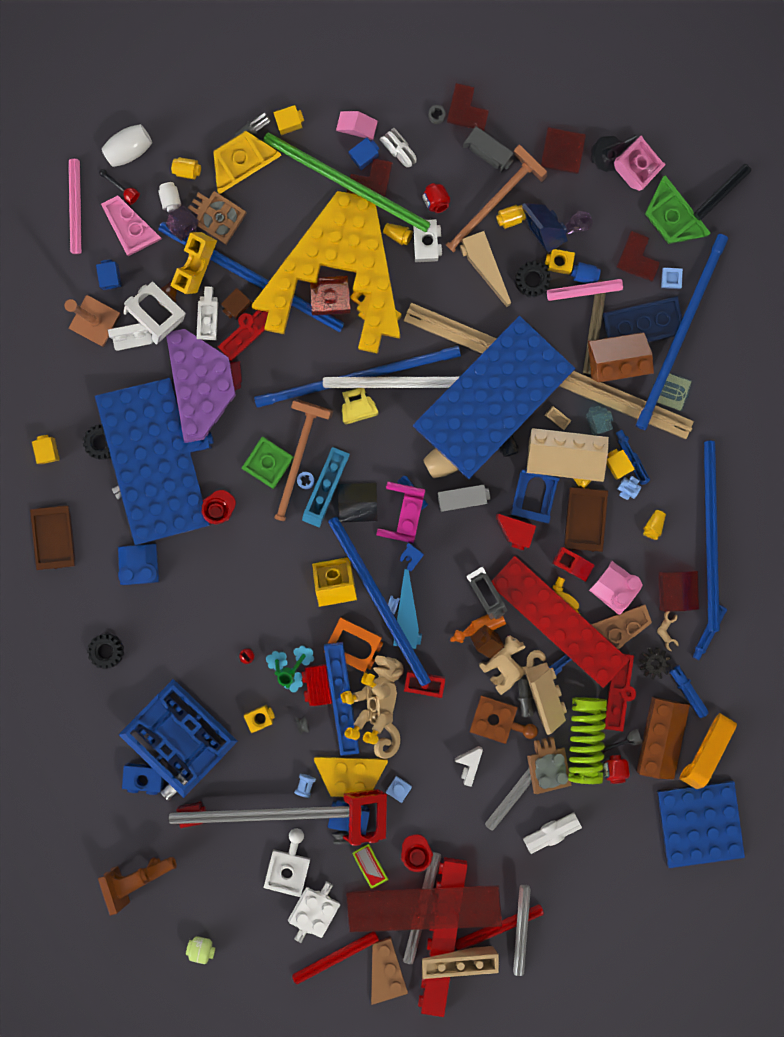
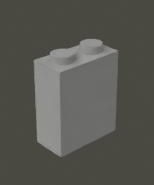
[437,485,490,512]

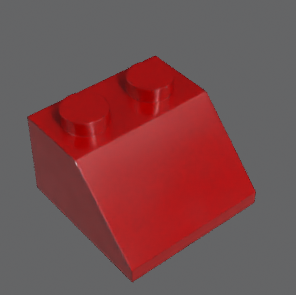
[496,514,536,551]

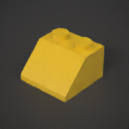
[312,557,357,607]

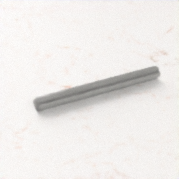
[403,852,441,964]

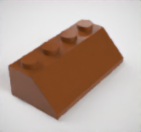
[636,696,690,780]

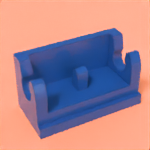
[400,542,424,571]

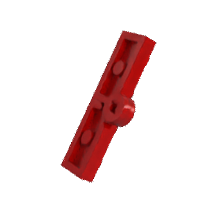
[218,310,268,362]
[604,654,636,732]

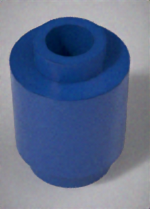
[571,262,601,284]

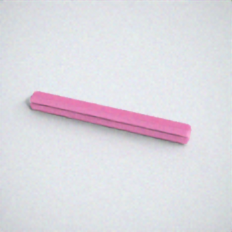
[69,159,82,254]

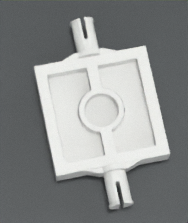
[288,881,340,943]

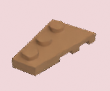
[591,604,652,649]
[371,937,408,1005]

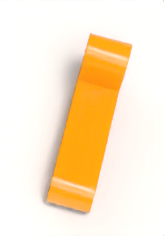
[679,713,737,789]

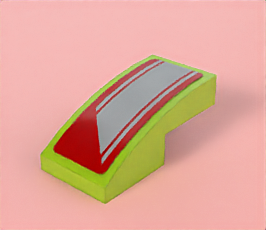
[352,844,389,889]

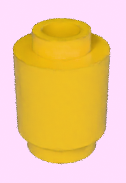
[171,157,201,180]
[496,205,526,229]

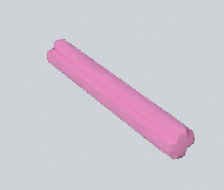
[547,279,623,301]

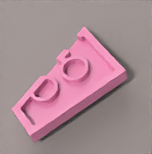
[101,195,162,256]

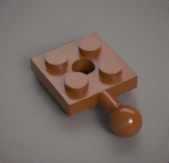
[470,695,538,744]

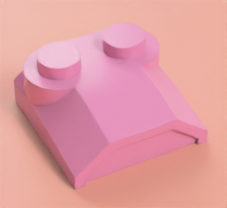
[614,135,666,191]
[589,561,643,615]

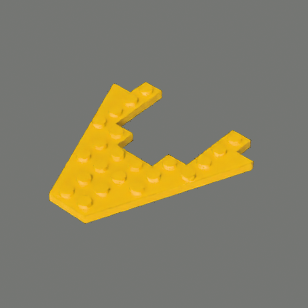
[252,191,400,353]

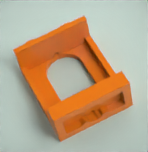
[324,617,384,672]

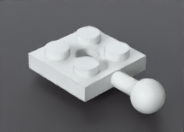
[264,828,311,897]

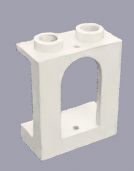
[123,281,186,345]

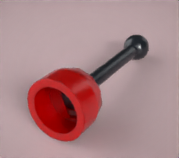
[99,169,140,205]

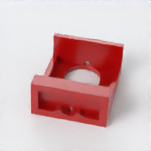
[343,789,387,846]

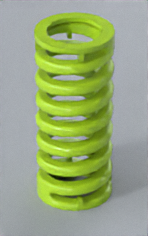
[568,697,607,784]

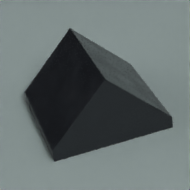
[338,483,378,522]

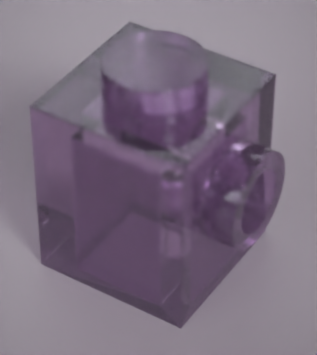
[166,206,199,241]

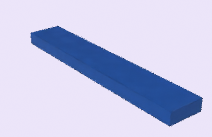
[324,642,360,756]

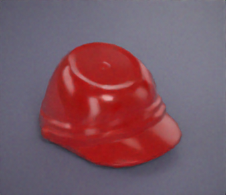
[201,490,236,525]
[401,834,433,872]

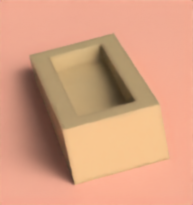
[545,406,571,430]

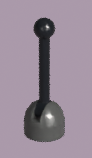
[601,729,643,754]

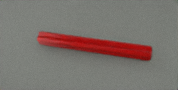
[455,904,544,951]
[292,931,379,984]

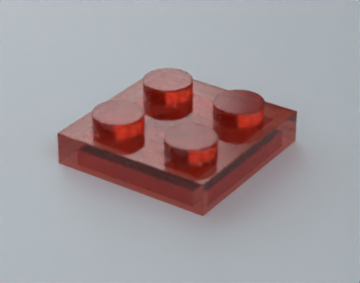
[541,128,586,174]
[310,276,350,315]

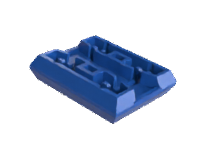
[118,679,238,798]

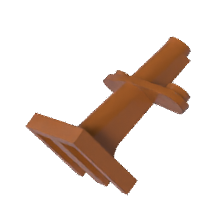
[98,857,177,915]

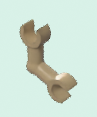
[657,610,679,651]

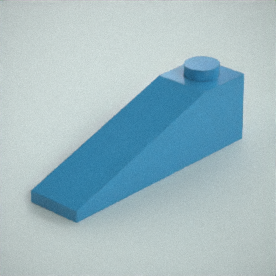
[302,447,350,528]
[393,569,422,649]

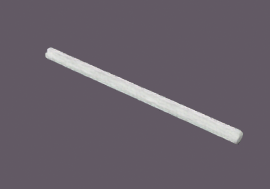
[323,377,459,388]

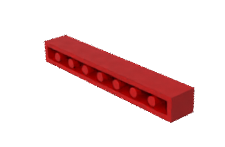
[418,857,467,1017]

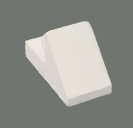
[455,746,483,787]

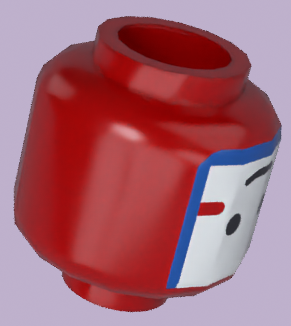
[422,183,451,213]
[604,755,630,784]

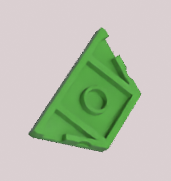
[645,175,711,244]

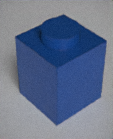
[349,138,379,171]
[96,260,122,290]

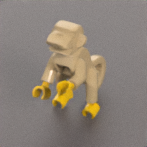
[340,655,404,759]

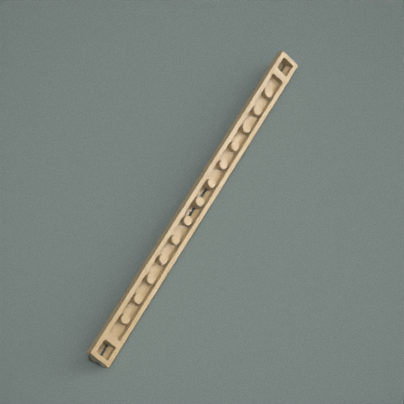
[404,303,694,439]

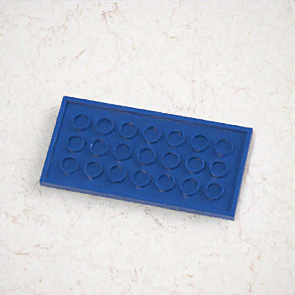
[413,316,576,479]
[95,378,210,545]

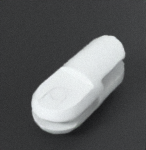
[380,128,417,167]

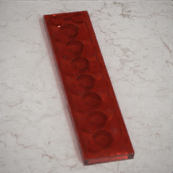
[347,885,502,932]

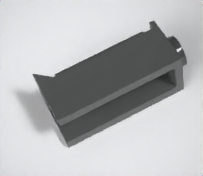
[463,126,514,172]
[466,566,508,620]

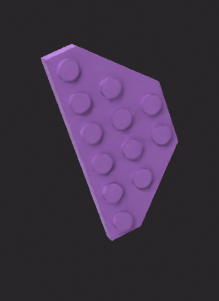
[166,329,236,443]

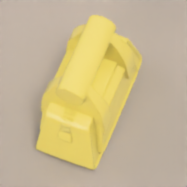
[342,388,379,424]

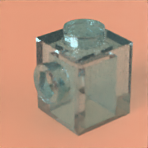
[586,406,613,435]

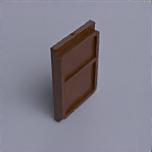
[564,487,608,552]
[30,505,75,570]

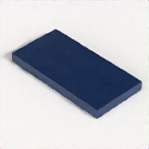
[602,296,683,343]

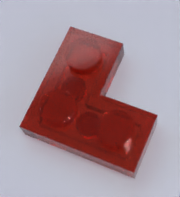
[447,83,489,131]
[347,159,393,197]
[617,231,660,282]

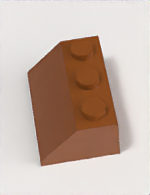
[588,332,654,383]

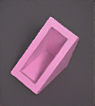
[336,111,378,140]

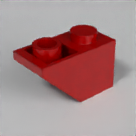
[552,547,595,582]

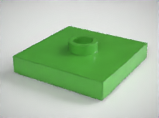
[242,436,294,489]

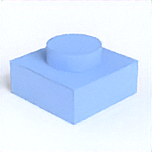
[661,268,683,289]
[386,776,412,803]

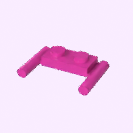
[376,482,425,543]

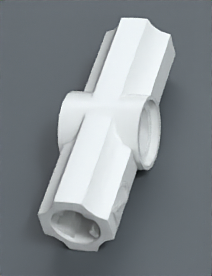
[523,812,582,854]

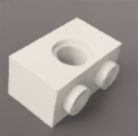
[413,219,442,262]

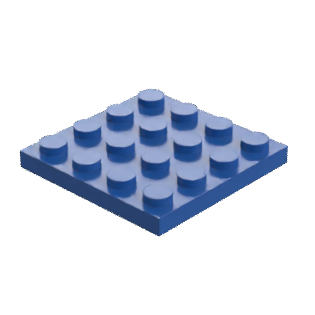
[657,781,745,868]

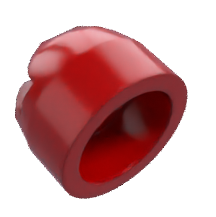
[239,648,255,664]

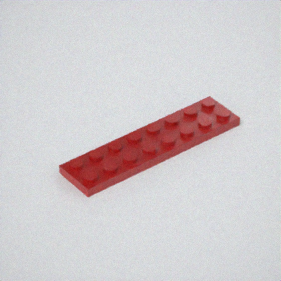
[491,556,629,688]

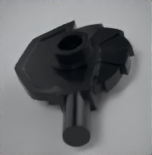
[591,135,637,172]

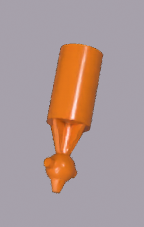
[450,614,506,643]

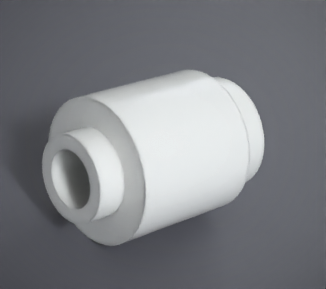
[158,182,181,213]

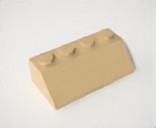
[527,428,609,482]

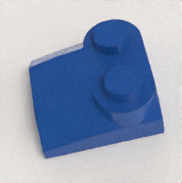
[118,544,160,585]

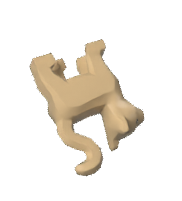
[479,635,546,695]

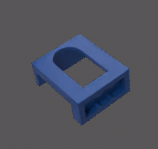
[510,467,560,523]

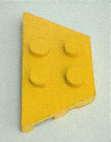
[213,131,282,194]
[314,757,388,797]

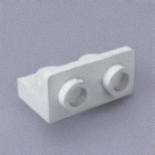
[108,323,153,351]

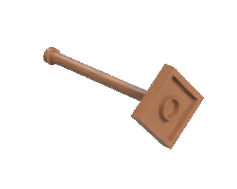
[445,144,547,253]
[64,295,121,347]
[274,399,334,521]

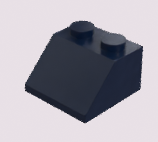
[522,203,568,253]

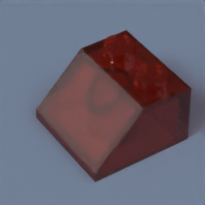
[659,571,699,612]

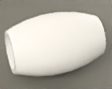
[102,124,152,167]

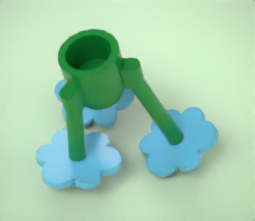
[266,645,314,692]

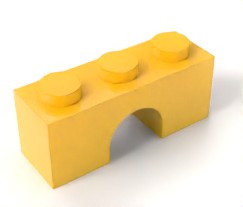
[170,232,217,294]

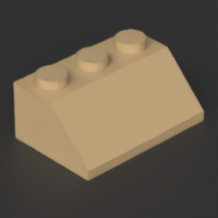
[525,662,567,735]

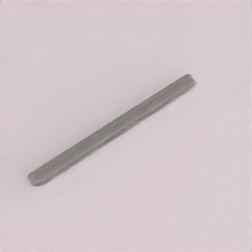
[169,806,362,824]

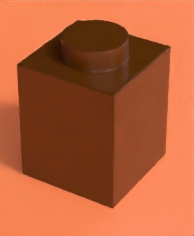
[221,288,253,320]
[470,625,504,659]

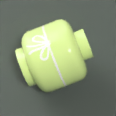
[186,936,215,964]

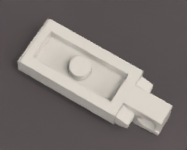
[197,287,218,341]

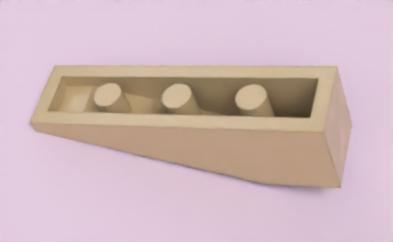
[460,231,511,307]
[422,946,499,979]

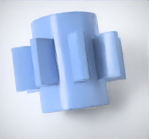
[617,476,641,500]

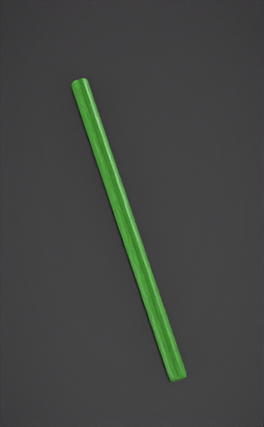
[263,133,431,232]

